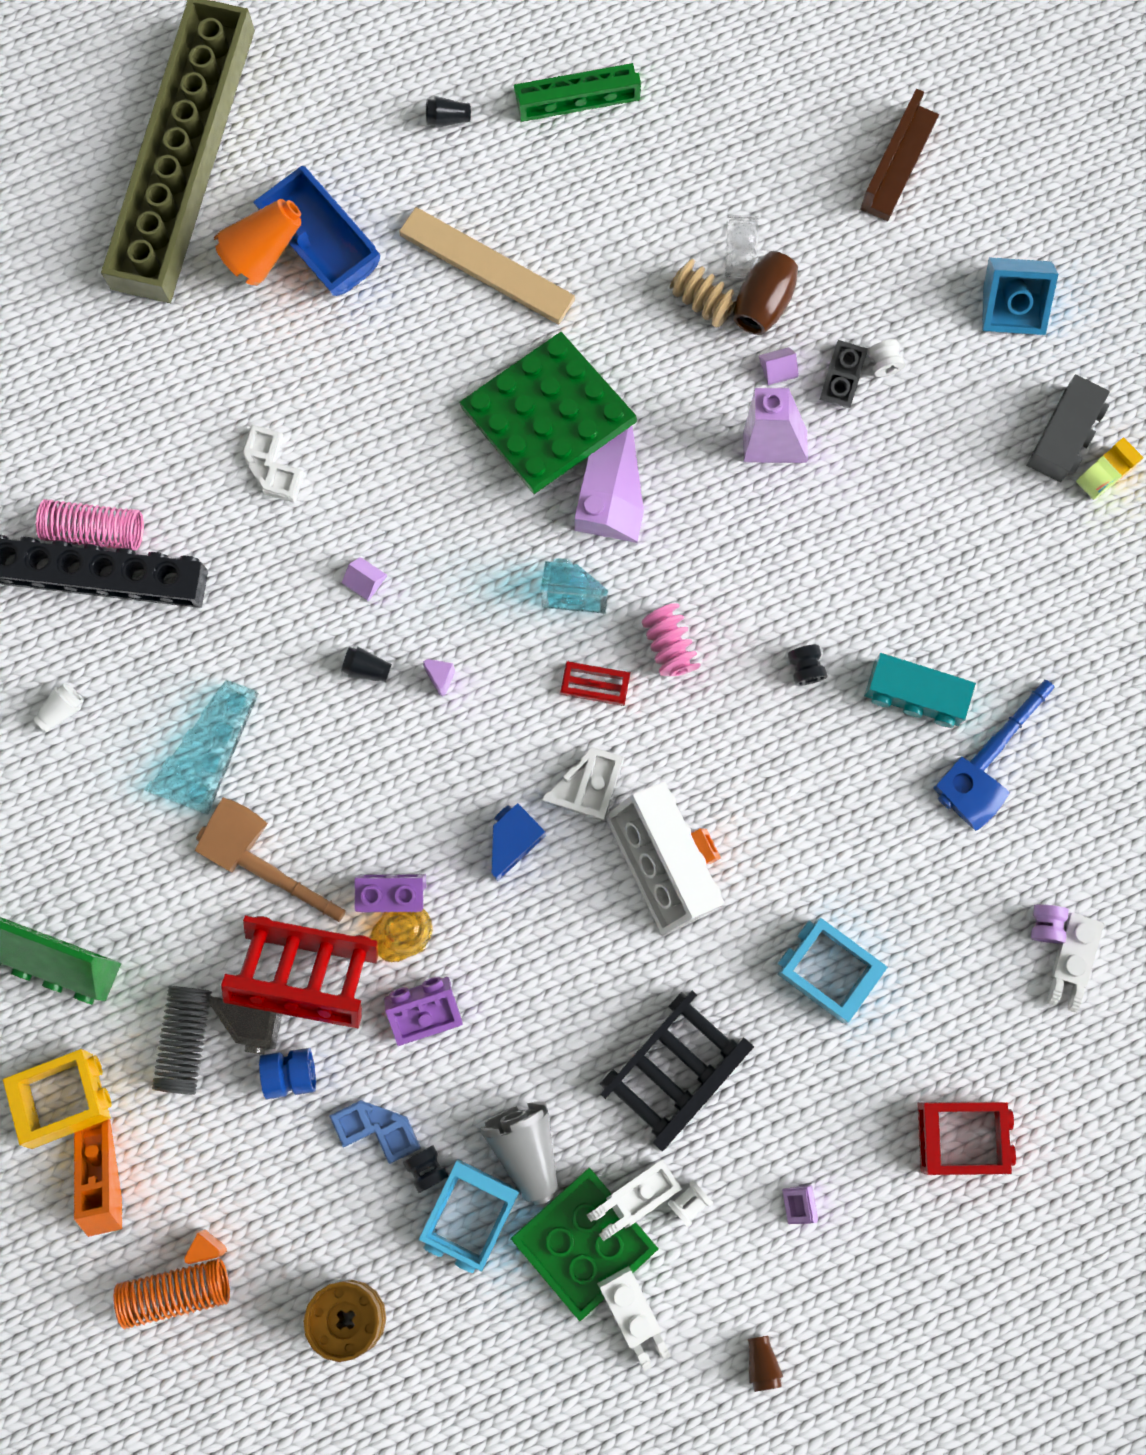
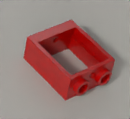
[917,1102,1016,1175]

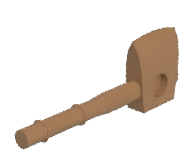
[195,797,346,922]

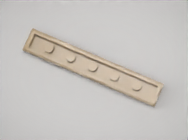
[399,207,575,325]

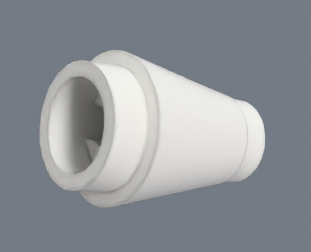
[33,683,83,732]

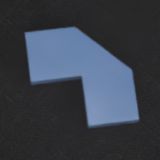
[329,1100,421,1164]

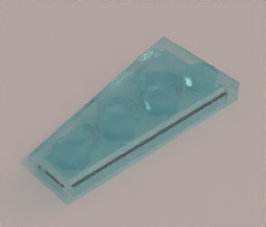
[144,680,259,815]

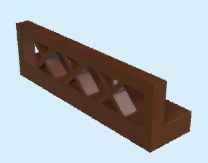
[860,88,939,222]

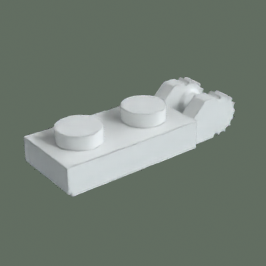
[1047,912,1105,1013]
[587,1159,682,1241]
[597,1266,671,1371]

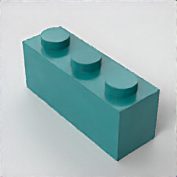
[864,653,976,728]

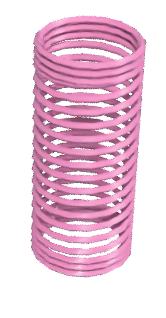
[35,499,144,551]

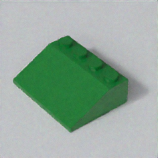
[0,917,122,1005]

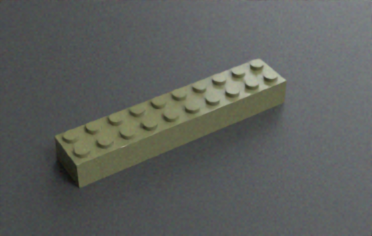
[101,0,255,304]

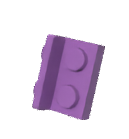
[355,874,426,912]
[384,977,463,1046]

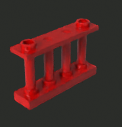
[221,915,378,1029]

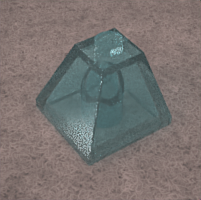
[541,558,608,614]

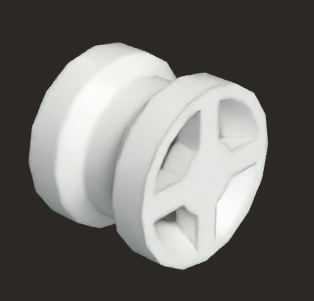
[868,339,905,377]

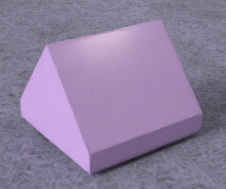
[759,347,798,385]
[342,557,387,601]
[423,659,455,696]
[782,1184,818,1224]

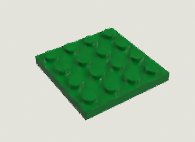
[459,332,637,494]

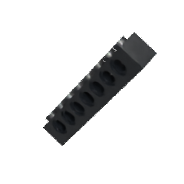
[0,534,208,608]

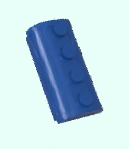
[253,165,380,296]

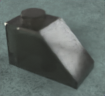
[209,996,282,1055]

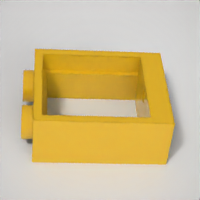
[2,1049,112,1149]

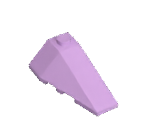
[575,426,644,543]

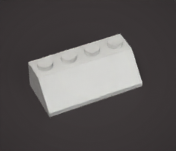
[605,782,725,936]

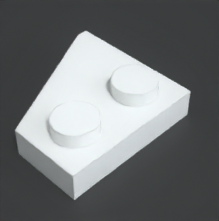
[543,747,624,821]

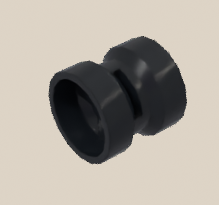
[788,644,828,686]
[403,1145,449,1193]

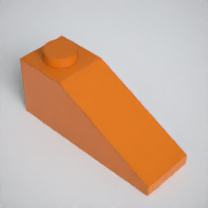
[74,1119,122,1237]

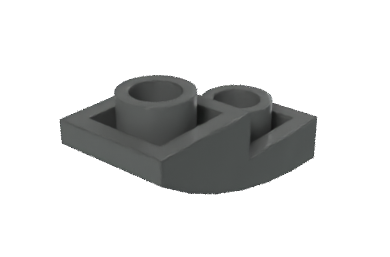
[819,340,868,408]

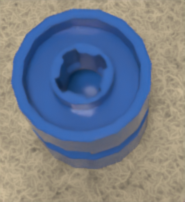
[259,1048,316,1100]

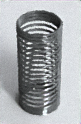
[152,986,212,1095]

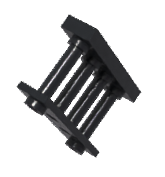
[600,990,754,1152]

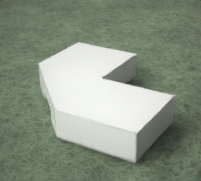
[242,424,304,503]

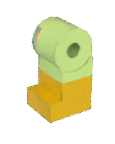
[1076,437,1144,500]

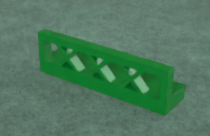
[514,63,641,122]

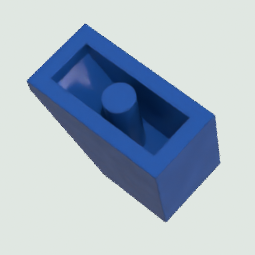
[492,803,546,882]

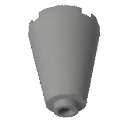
[480,1101,558,1205]

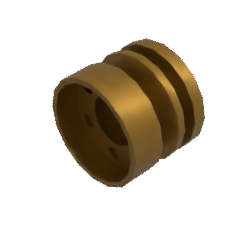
[303,1280,387,1362]

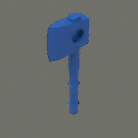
[933,680,1055,831]

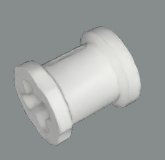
[667,1179,714,1227]

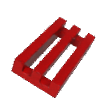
[560,661,631,706]

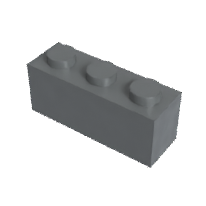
[1026,374,1110,483]

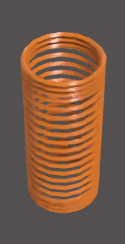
[113,1258,230,1330]

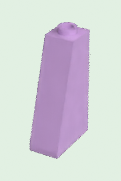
[743,388,808,463]

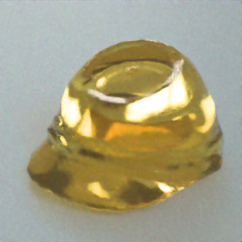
[370,908,433,962]

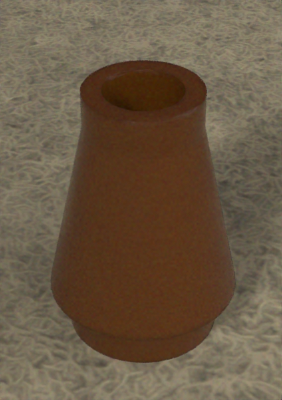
[748,1336,784,1392]

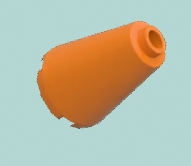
[214,199,301,286]

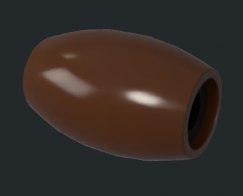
[734,251,798,335]

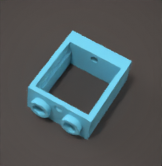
[777,918,888,1024]
[419,1159,520,1273]

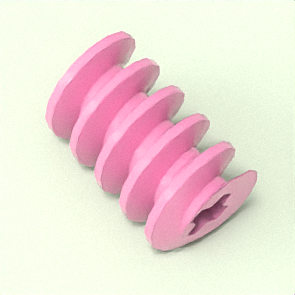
[642,603,701,677]

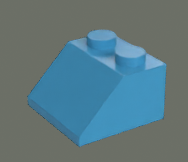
[982,257,1059,335]

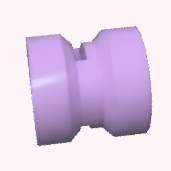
[1031,904,1069,944]

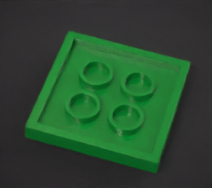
[511,1167,659,1322]

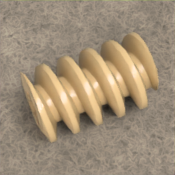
[669,258,736,328]

